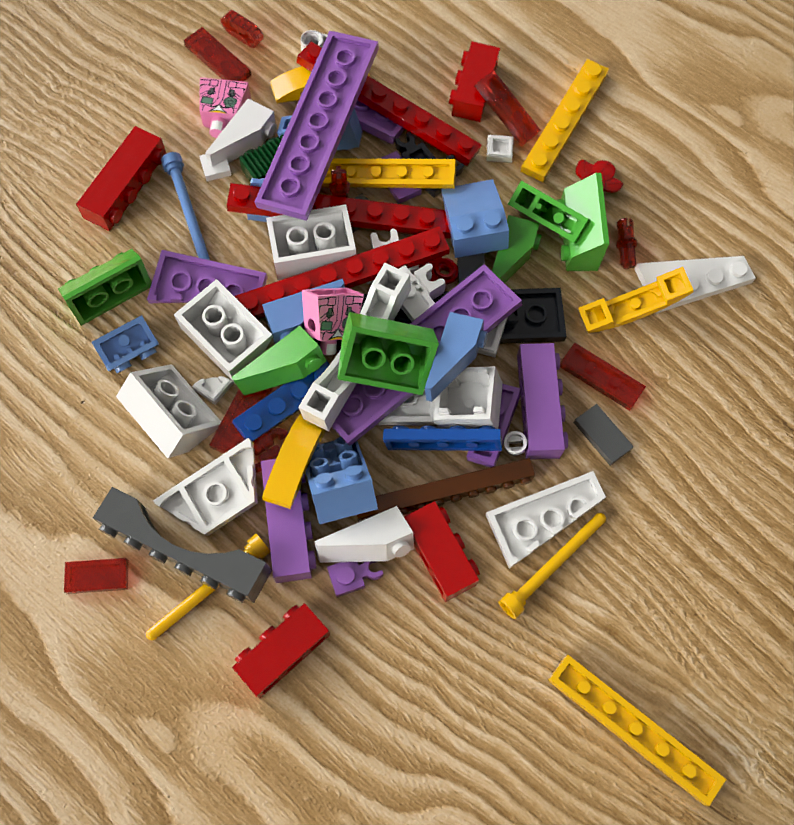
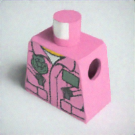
[200,77,251,138]
[302,288,364,355]

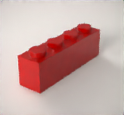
[76,126,166,231]

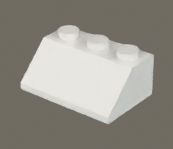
[266,204,356,280]
[174,279,273,384]
[116,364,223,458]

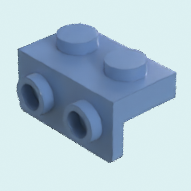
[92,315,159,373]

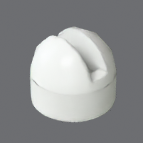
[504,431,528,455]

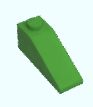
[508,180,590,243]
[492,215,542,283]
[231,326,327,396]

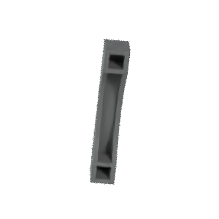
[93,487,272,603]

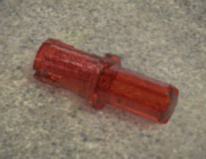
[329,166,350,198]
[616,218,638,270]

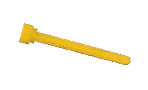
[498,513,606,619]
[146,534,270,641]

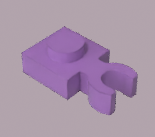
[327,561,383,597]

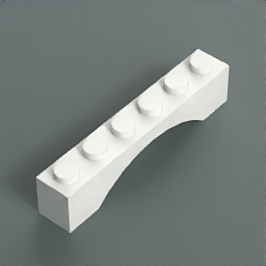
[298,263,411,431]

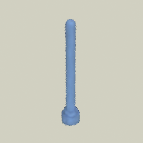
[161,152,210,260]

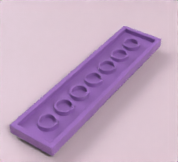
[255,31,379,221]
[332,264,522,446]

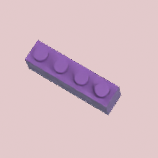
[517,343,568,459]
[261,459,316,583]

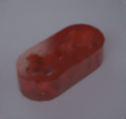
[220,10,264,48]
[253,428,288,473]

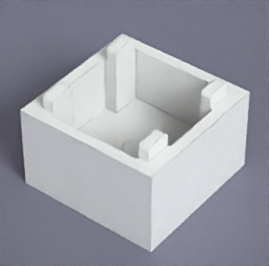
[433,366,503,429]

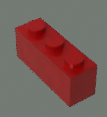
[449,41,500,122]
[404,501,480,602]
[232,603,330,699]

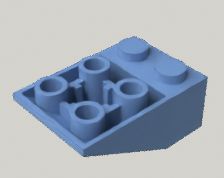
[305,437,378,525]

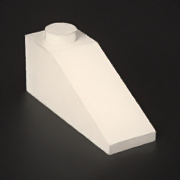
[205,99,277,167]
[315,506,414,563]

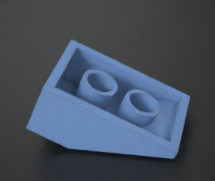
[441,179,509,258]

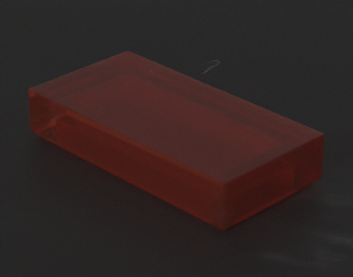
[64,558,129,594]

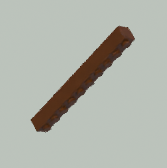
[356,458,535,522]

